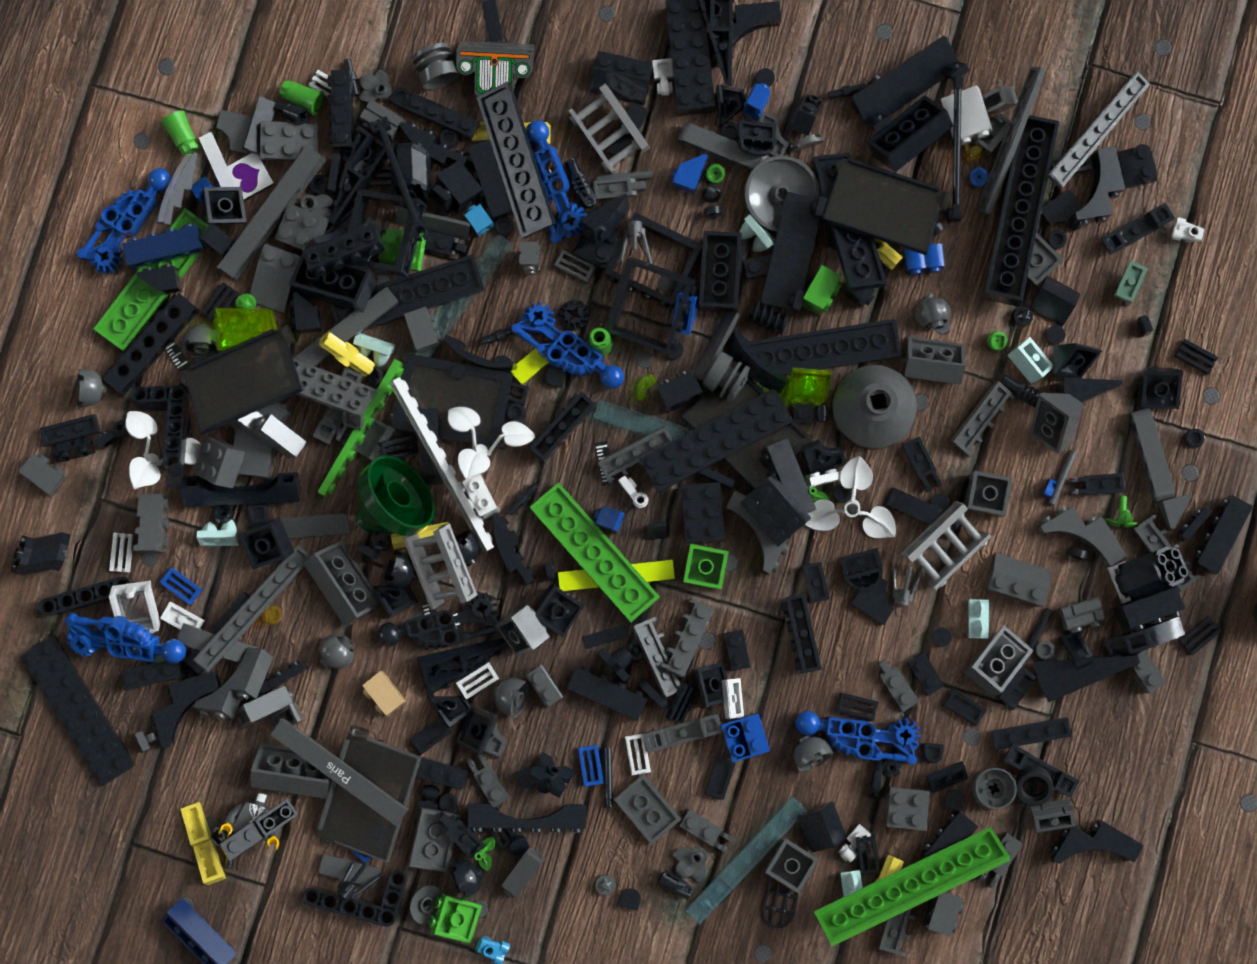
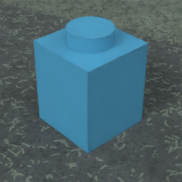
[464,204,494,237]

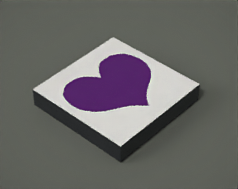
[227,153,275,201]

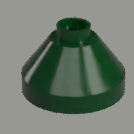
[356,455,435,536]

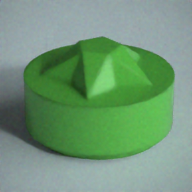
[706,163,725,183]
[236,293,256,313]
[987,331,1007,351]

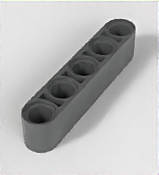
[677,122,770,172]
[1129,408,1175,503]

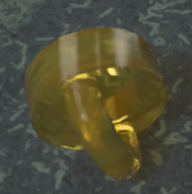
[964,144,983,163]
[262,605,281,625]

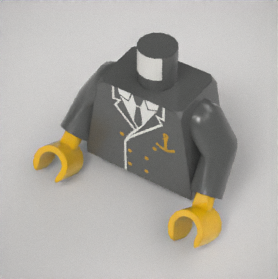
[218,792,280,850]

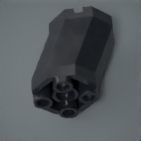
[390,142,431,208]
[10,532,71,575]
[1115,546,1188,601]

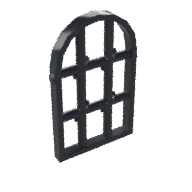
[763,877,799,928]

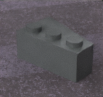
[133,494,169,553]

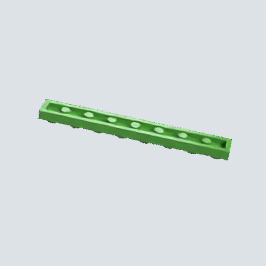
[318,359,404,497]

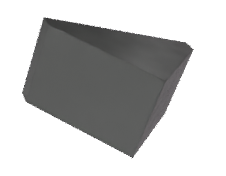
[1158,494,1192,531]
[269,703,305,727]

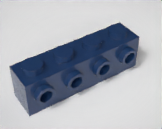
[122,224,206,269]
[160,898,237,964]

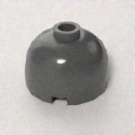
[182,324,221,359]
[77,369,106,407]
[493,678,529,718]
[793,736,833,772]

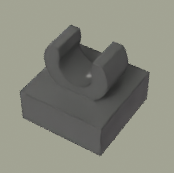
[135,731,157,752]

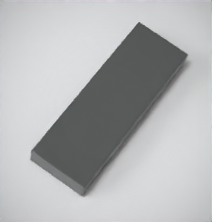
[319,854,381,888]

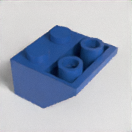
[721,713,770,762]

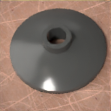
[409,885,443,924]

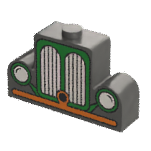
[456,46,534,96]

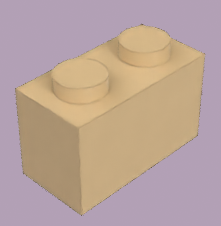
[362,671,406,716]

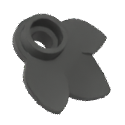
[358,69,392,103]
[300,194,333,223]
[673,847,708,883]

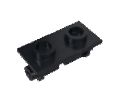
[52,436,96,462]

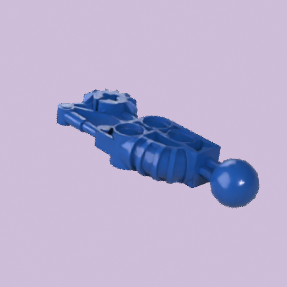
[526,120,588,243]
[77,168,171,275]
[512,302,624,389]
[65,613,186,664]
[796,711,921,764]

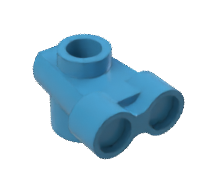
[475,936,510,964]

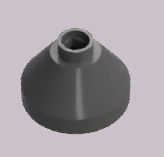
[832,365,917,450]

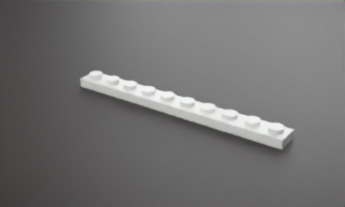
[389,377,494,551]

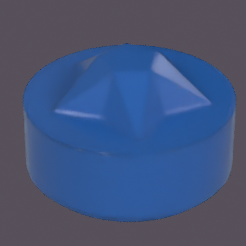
[969,167,989,187]

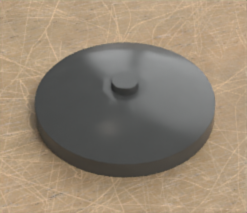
[744,156,820,232]

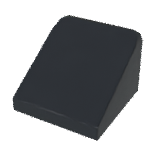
[647,522,667,540]

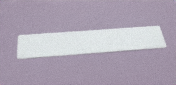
[199,132,236,187]

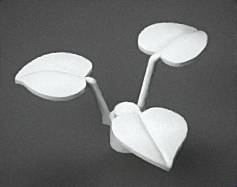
[448,407,535,480]
[125,411,202,489]
[805,456,896,538]

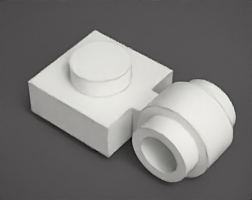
[652,58,673,96]
[619,476,648,508]
[838,824,870,862]

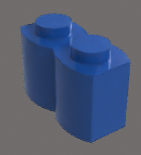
[743,83,771,120]
[903,244,945,275]

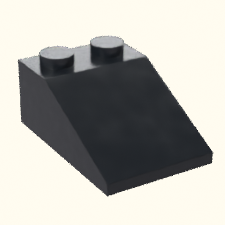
[1056,378,1122,403]

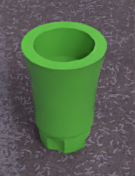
[279,80,325,116]
[161,110,199,156]
[587,328,613,356]

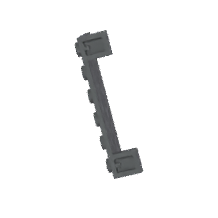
[255,352,377,431]

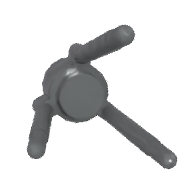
[619,221,652,264]
[891,566,924,606]

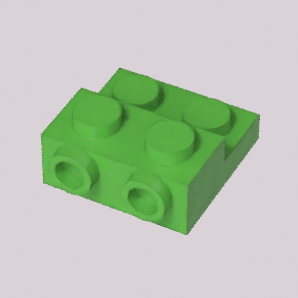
[379,229,426,271]
[429,893,482,943]

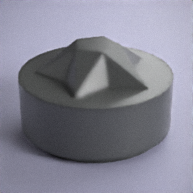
[595,875,615,895]

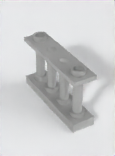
[569,84,650,174]
[901,501,992,590]
[403,523,477,610]

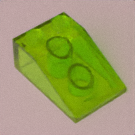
[213,308,278,350]
[786,367,832,405]

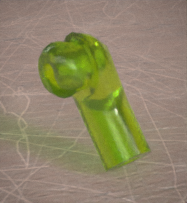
[636,374,656,400]

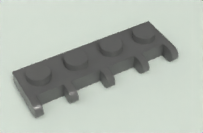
[950,380,1015,457]
[598,425,674,485]
[1133,514,1202,592]
[659,598,714,678]
[631,617,680,698]
[878,909,916,957]

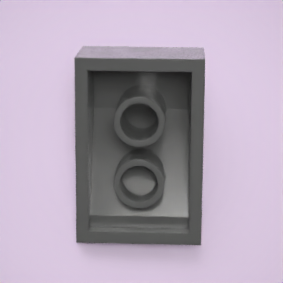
[250,244,301,314]
[963,625,1033,698]

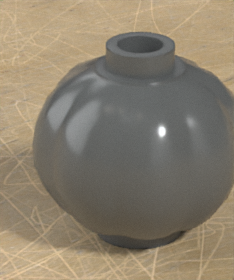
[915,294,951,331]
[319,634,354,669]

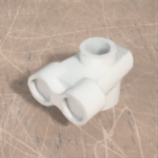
[1171,217,1204,243]

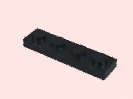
[404,93,480,140]
[991,717,1072,750]

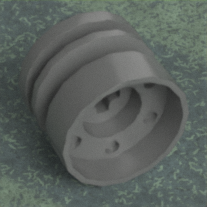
[412,43,460,90]
[702,351,750,402]
[971,768,1017,810]

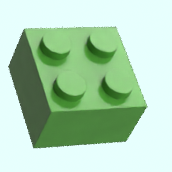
[801,265,843,316]
[683,544,729,591]

